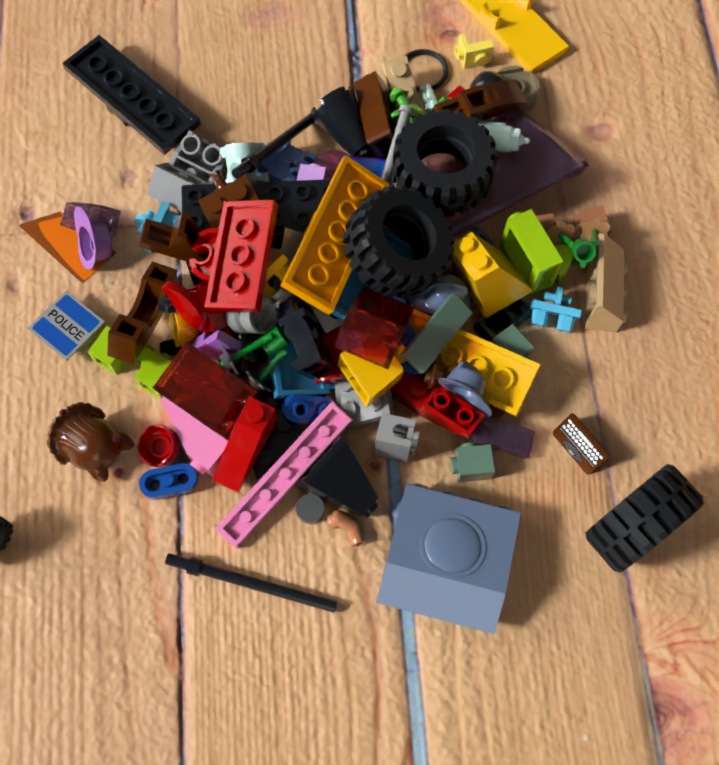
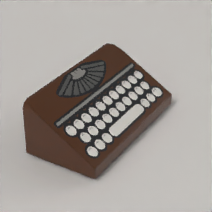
[552,413,610,475]

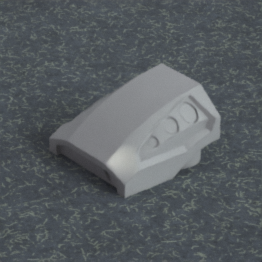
[169,130,227,184]

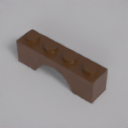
[107,261,178,364]

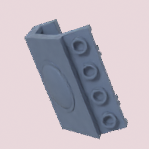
[376,483,521,634]

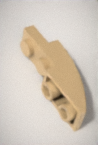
[382,56,426,111]

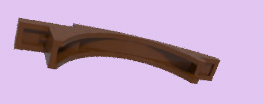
[139,212,274,287]

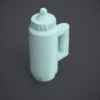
[478,121,530,153]

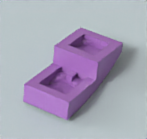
[189,330,242,360]

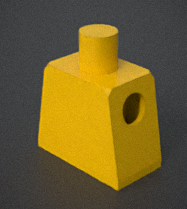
[337,339,407,408]

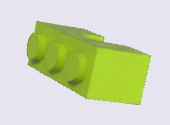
[88,326,180,399]

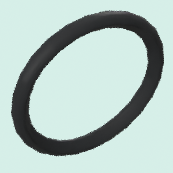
[404,49,448,91]

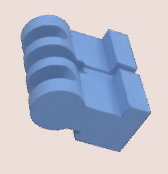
[257,140,321,182]

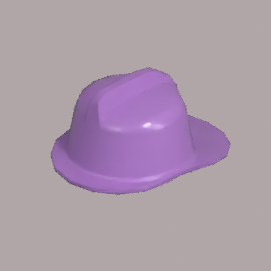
[74,207,112,270]

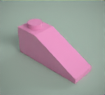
[161,395,228,477]

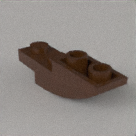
[432,81,527,121]

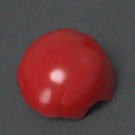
[137,424,181,467]

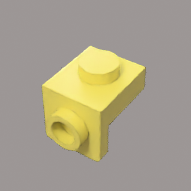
[455,34,494,69]

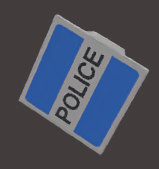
[28,290,105,361]

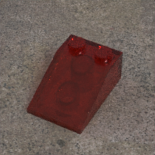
[335,286,415,369]

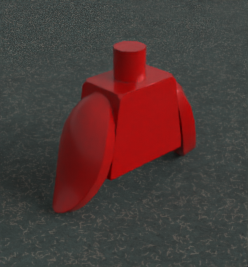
[161,281,235,338]

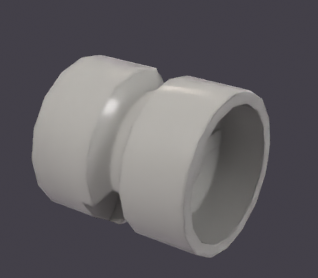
[225,298,278,334]

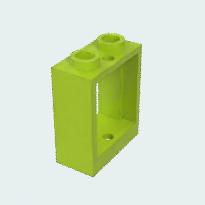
[500,209,564,296]

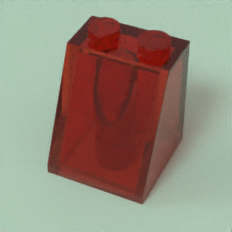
[153,341,257,437]

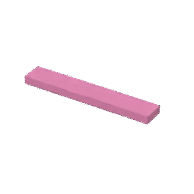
[215,401,353,548]

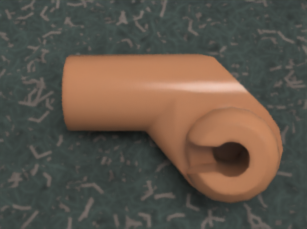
[327,510,365,547]

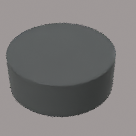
[296,494,325,524]

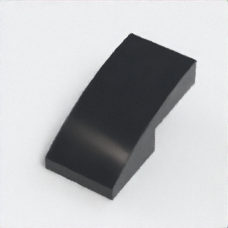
[473,299,532,342]

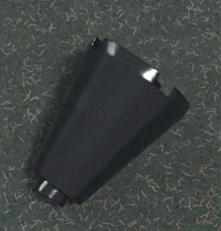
[310,86,372,157]

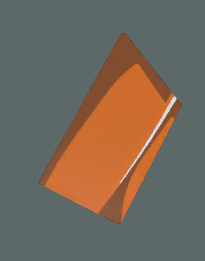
[19,209,116,283]

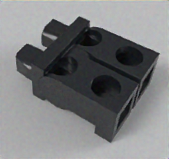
[277,297,336,380]

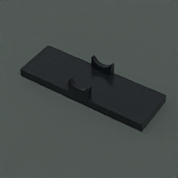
[62,35,201,155]

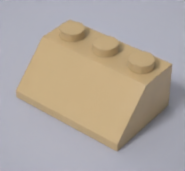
[585,233,628,332]

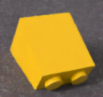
[451,232,532,318]

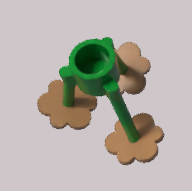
[546,217,610,279]

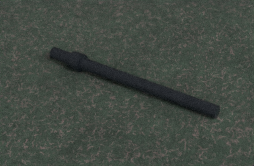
[232,114,315,179]
[165,553,338,613]

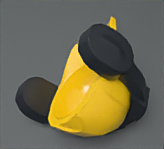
[158,297,204,356]

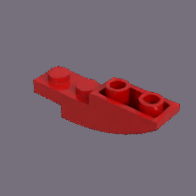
[391,371,485,438]

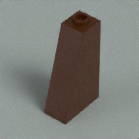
[354,71,397,159]

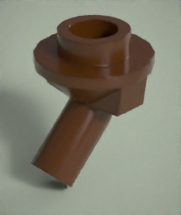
[422,361,459,389]

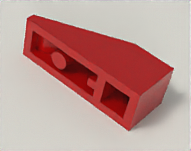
[212,397,278,493]

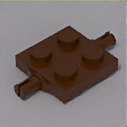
[198,170,260,228]

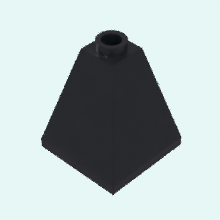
[295,436,378,517]

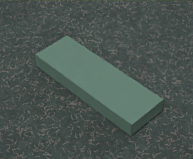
[401,293,473,374]

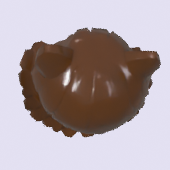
[47,402,135,482]

